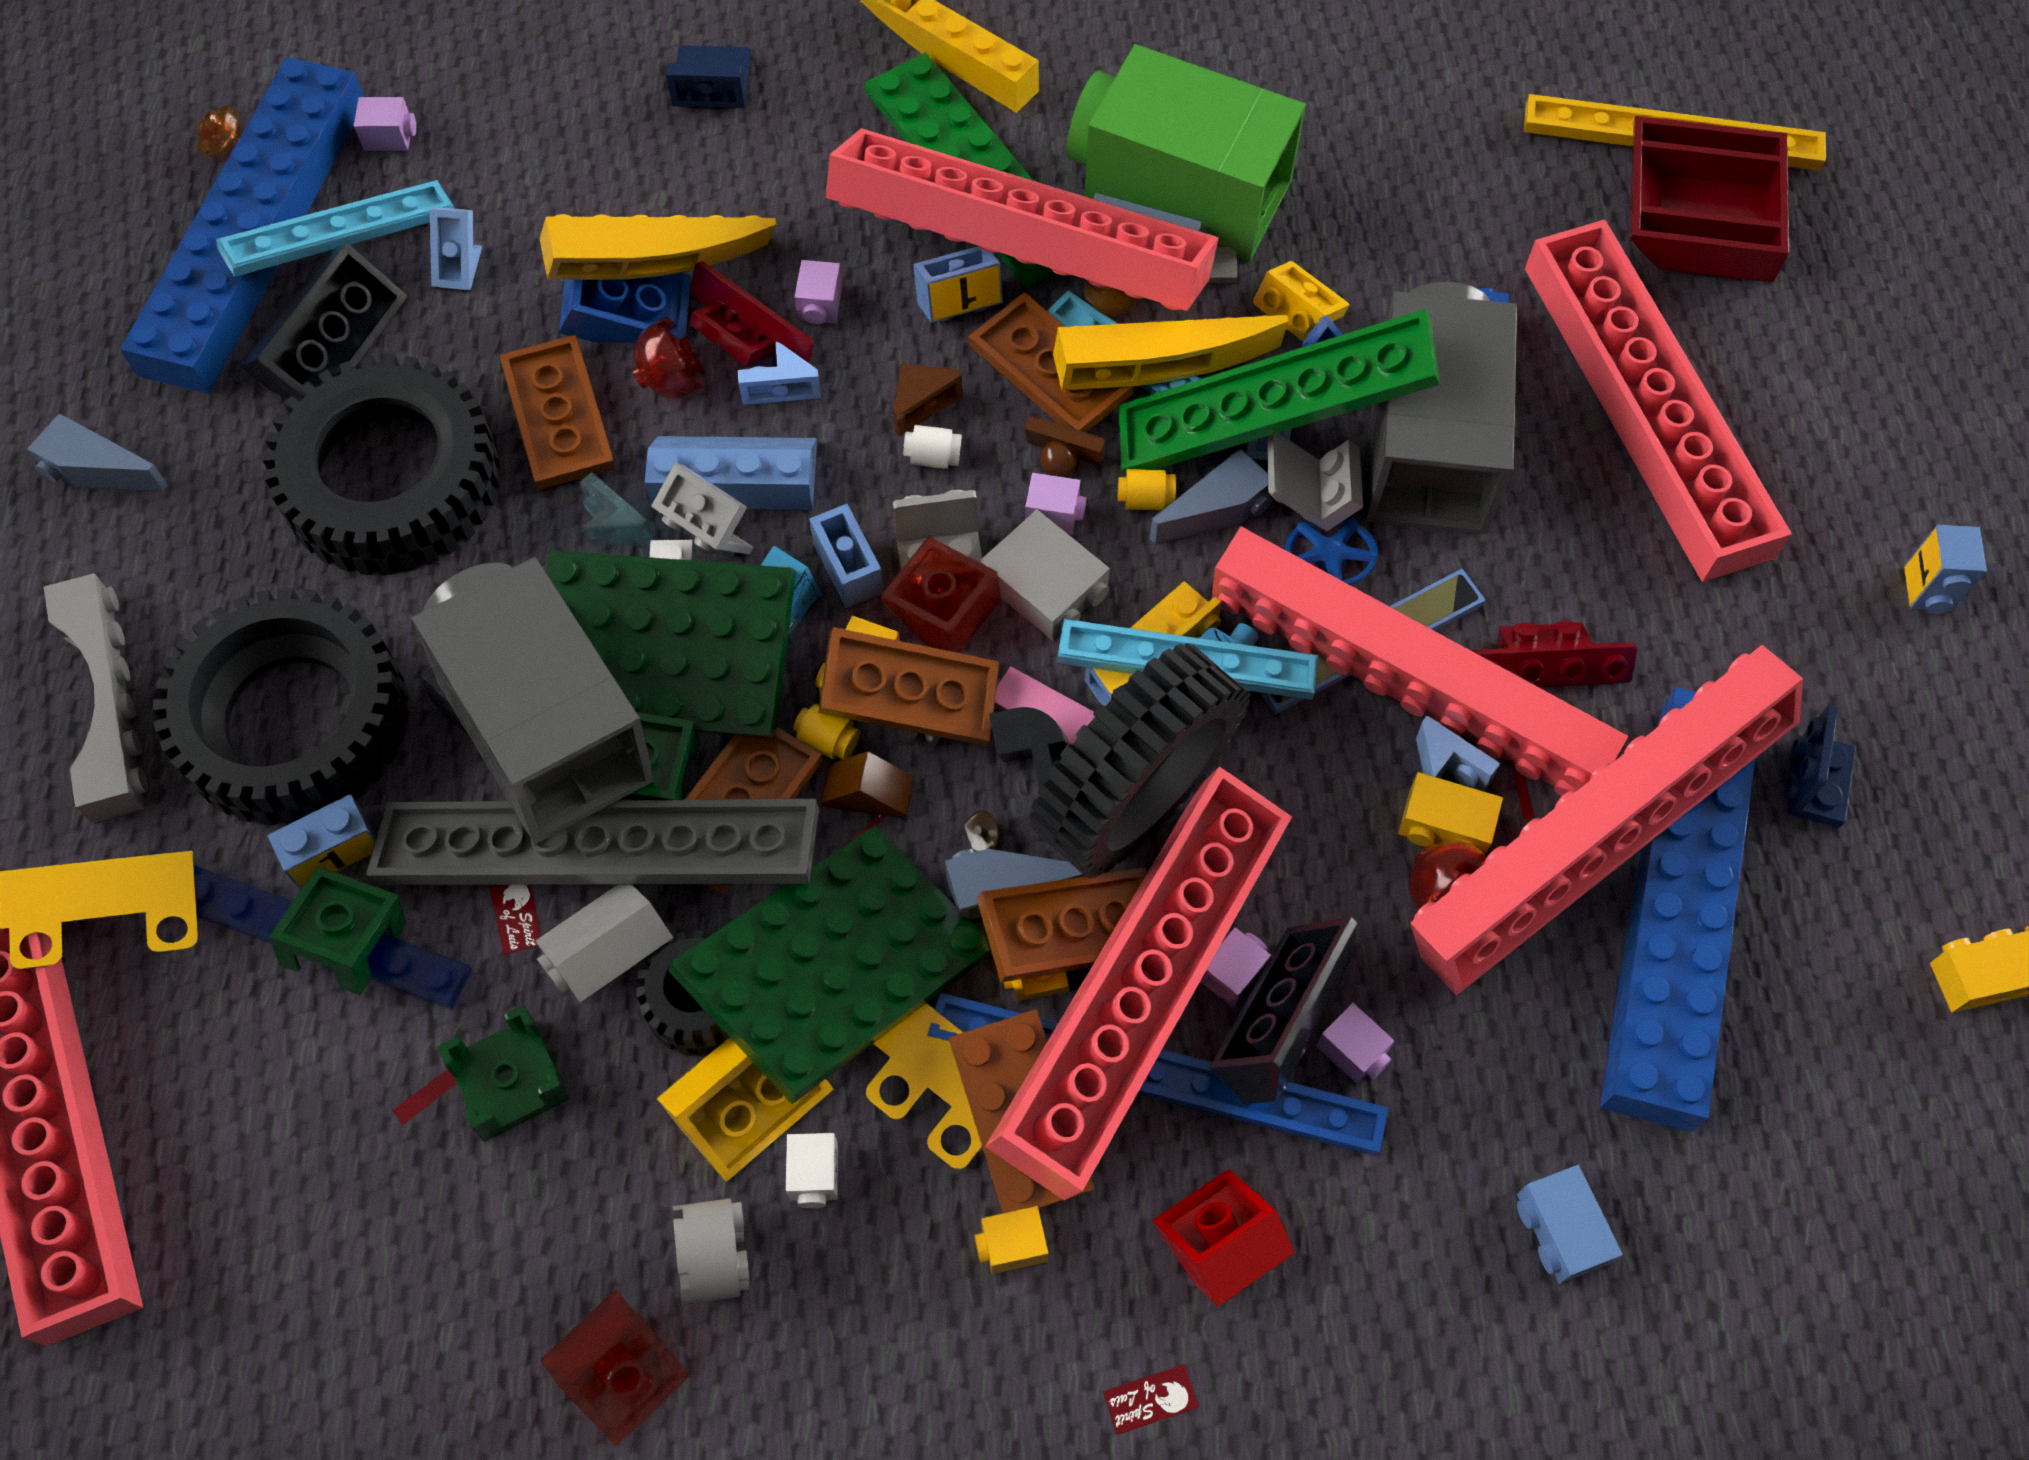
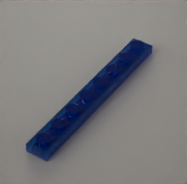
[149,850,472,1010]

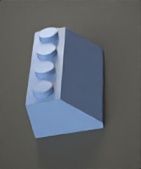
[644,436,817,510]

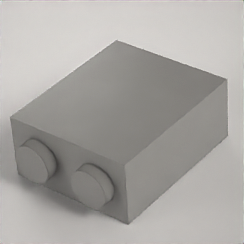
[980,509,1110,640]
[536,884,673,1003]

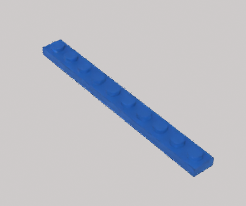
[928,993,1388,1157]

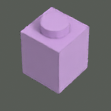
[354,97,416,151]
[794,260,843,325]
[1025,473,1087,535]
[1200,927,1271,1008]
[1316,1003,1394,1084]

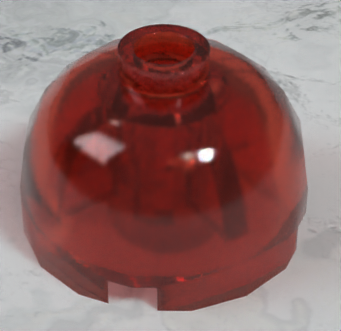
[632,317,707,399]
[1408,840,1488,910]

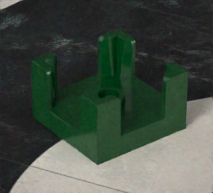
[623,712,700,800]
[269,866,406,995]
[437,1005,569,1142]

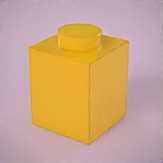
[974,1206,1048,1274]

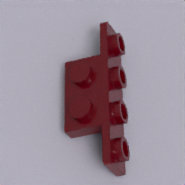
[689,261,814,366]
[1470,621,1637,687]

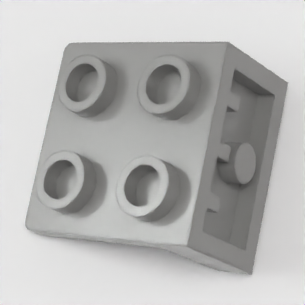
[1268,433,1363,531]
[651,463,754,556]
[893,490,982,584]

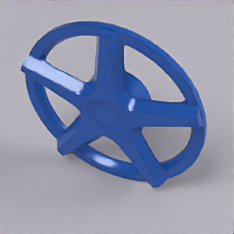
[1285,518,1378,585]

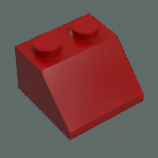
[1152,1169,1295,1307]

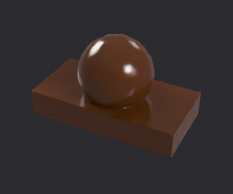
[1024,416,1106,478]

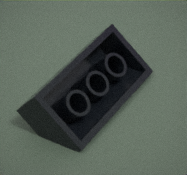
[240,243,408,401]
[1209,917,1357,1104]

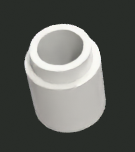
[903,425,962,469]

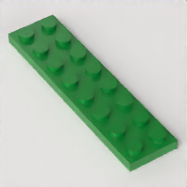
[864,52,1055,288]
[1119,309,1440,474]

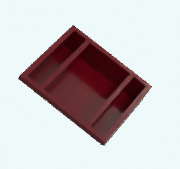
[1630,116,1789,282]

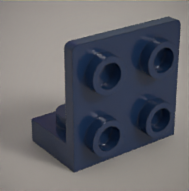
[666,45,751,108]
[1784,705,1856,828]

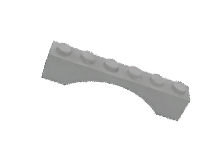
[44,573,148,823]

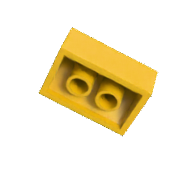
[657,1037,834,1182]

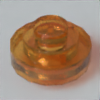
[196,104,242,158]
[1083,280,1140,317]

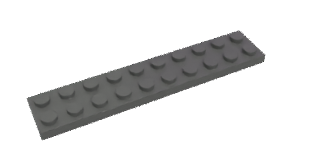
[366,799,819,885]

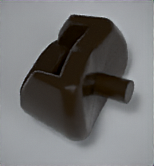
[964,810,1004,852]

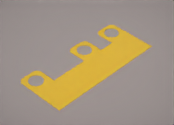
[0,851,198,969]
[866,1003,982,1169]

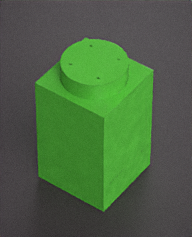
[1067,44,1306,262]

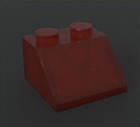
[881,536,1001,653]
[540,1290,691,1446]

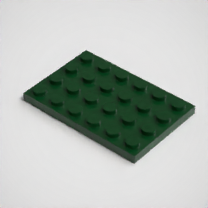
[546,550,796,739]
[669,826,992,1104]

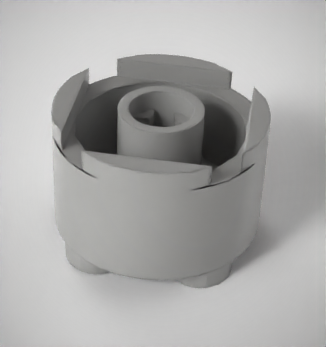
[672,1198,749,1305]

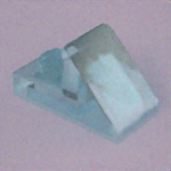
[579,472,653,548]

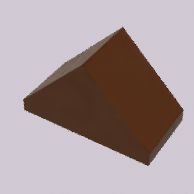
[893,363,963,436]
[821,751,914,818]

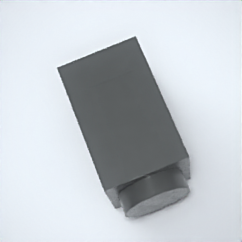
[1365,282,1517,534]
[411,557,654,845]

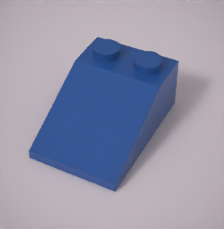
[559,272,691,344]

